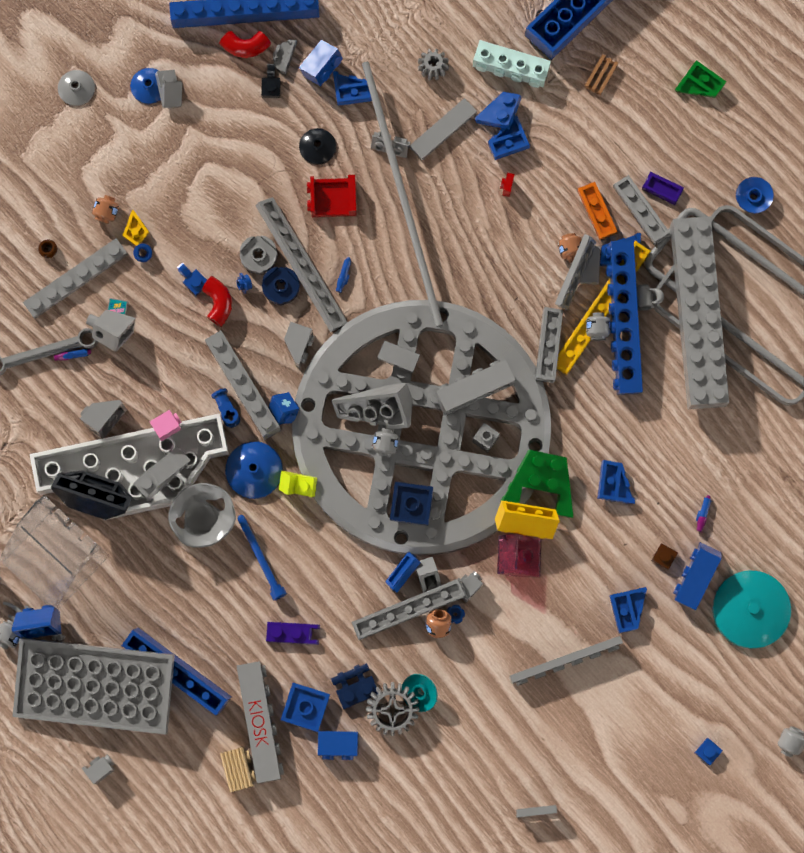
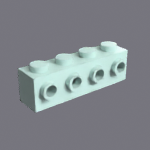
[473,40,551,88]

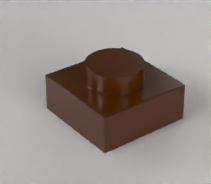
[651,543,678,570]

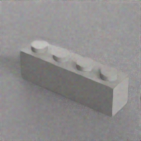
[435,360,516,416]

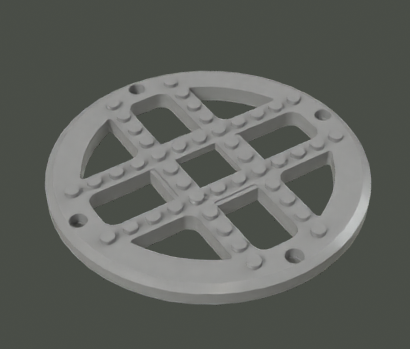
[292,300,551,556]

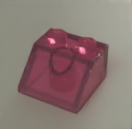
[497,534,542,578]

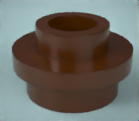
[38,239,58,258]

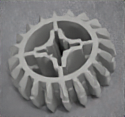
[366,682,419,736]

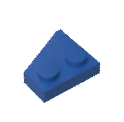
[333,71,372,106]
[609,587,647,634]

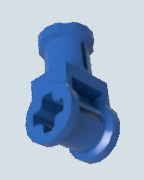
[211,388,240,428]

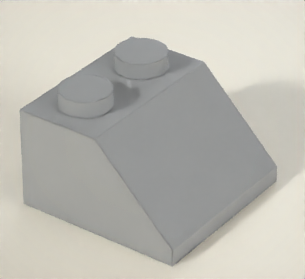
[80,400,127,439]

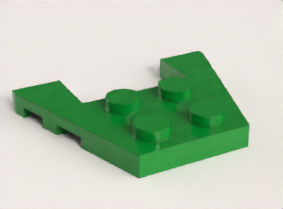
[500,450,573,518]

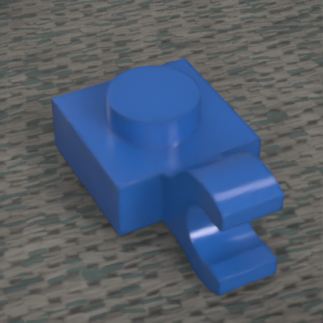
[177,263,207,296]

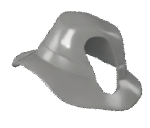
[168,483,236,548]

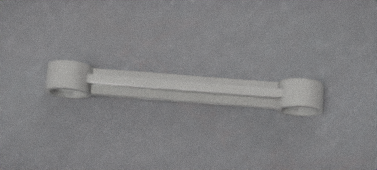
[0,328,98,376]

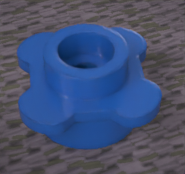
[236,273,252,294]

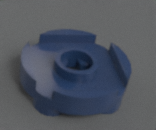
[262,267,300,306]

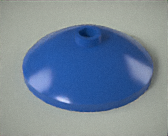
[225,442,283,499]

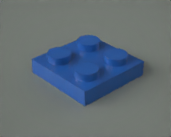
[281,683,330,732]

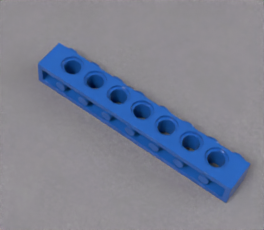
[605,240,643,395]

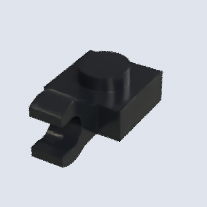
[261,64,281,98]

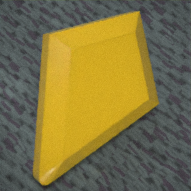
[122,210,149,246]

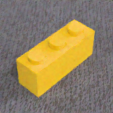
[494,500,560,539]

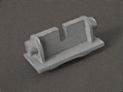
[371,131,411,158]

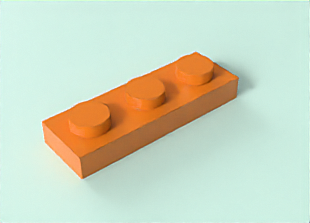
[577,182,618,240]

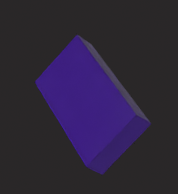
[642,171,684,205]

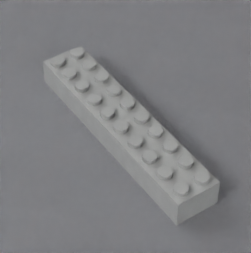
[670,216,729,410]

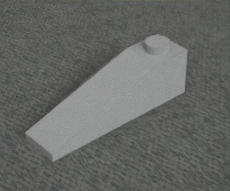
[332,383,413,429]

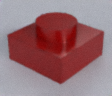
[500,172,515,197]

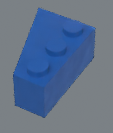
[673,542,722,610]

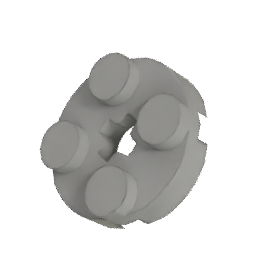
[240,236,278,275]

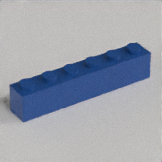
[121,628,232,715]

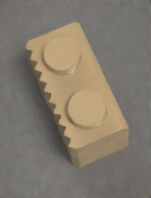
[220,747,256,793]

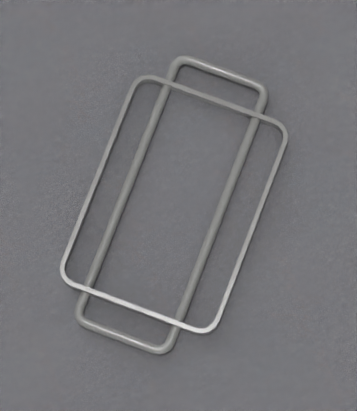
[645,205,804,406]

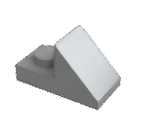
[155,70,182,108]

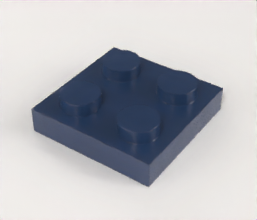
[390,482,433,526]

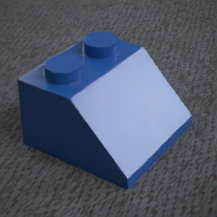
[12,605,62,639]

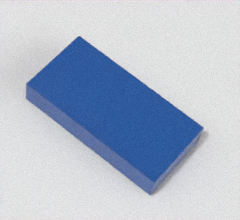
[386,552,421,593]

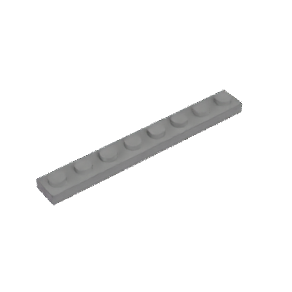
[256,197,348,332]

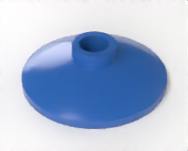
[130,68,161,104]
[736,177,774,214]

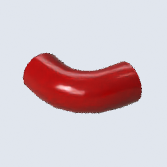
[219,31,271,59]
[202,276,232,328]

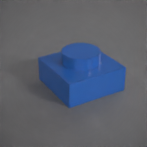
[694,738,723,766]

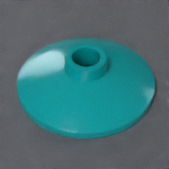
[401,674,438,712]

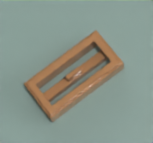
[584,54,618,96]

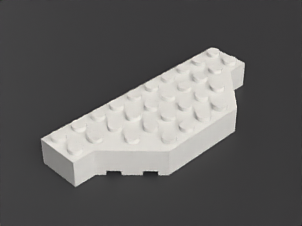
[30,413,229,520]

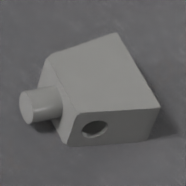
[86,310,136,352]

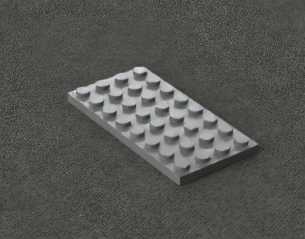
[13,638,175,735]

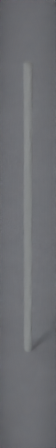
[362,62,443,327]

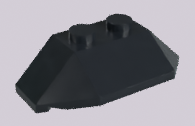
[51,471,132,520]

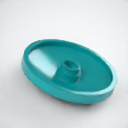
[712,570,791,649]

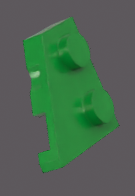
[675,60,727,98]

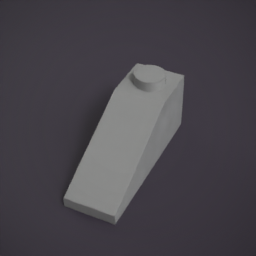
[133,447,191,501]

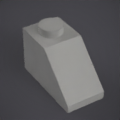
[416,557,442,593]

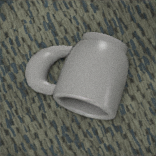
[636,284,664,311]

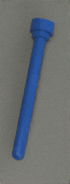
[237,515,287,601]

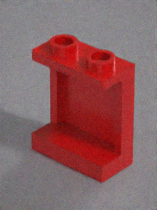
[307,175,357,218]

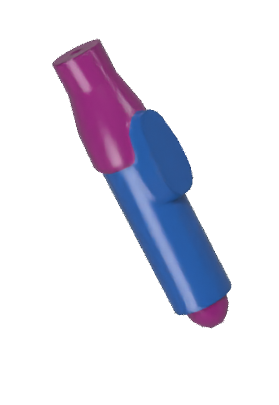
[54,349,91,361]
[696,495,711,532]

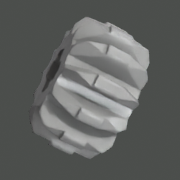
[418,49,449,81]

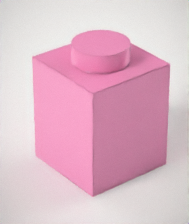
[150,410,182,442]

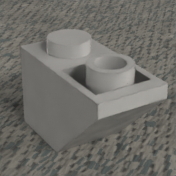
[284,322,315,368]

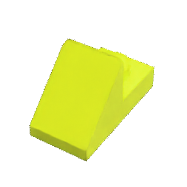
[279,471,317,497]

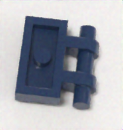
[331,663,378,709]

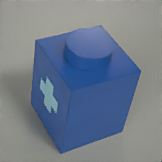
[268,392,299,425]

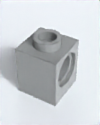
[472,423,500,453]

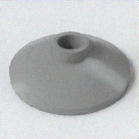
[58,70,95,106]

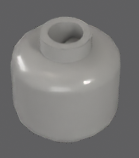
[778,726,804,757]

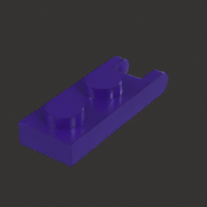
[266,622,320,645]

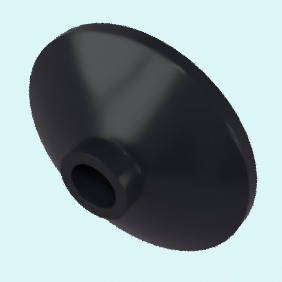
[299,128,336,165]

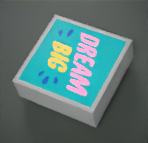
[107,298,129,315]

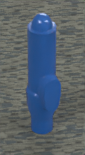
[336,257,352,293]

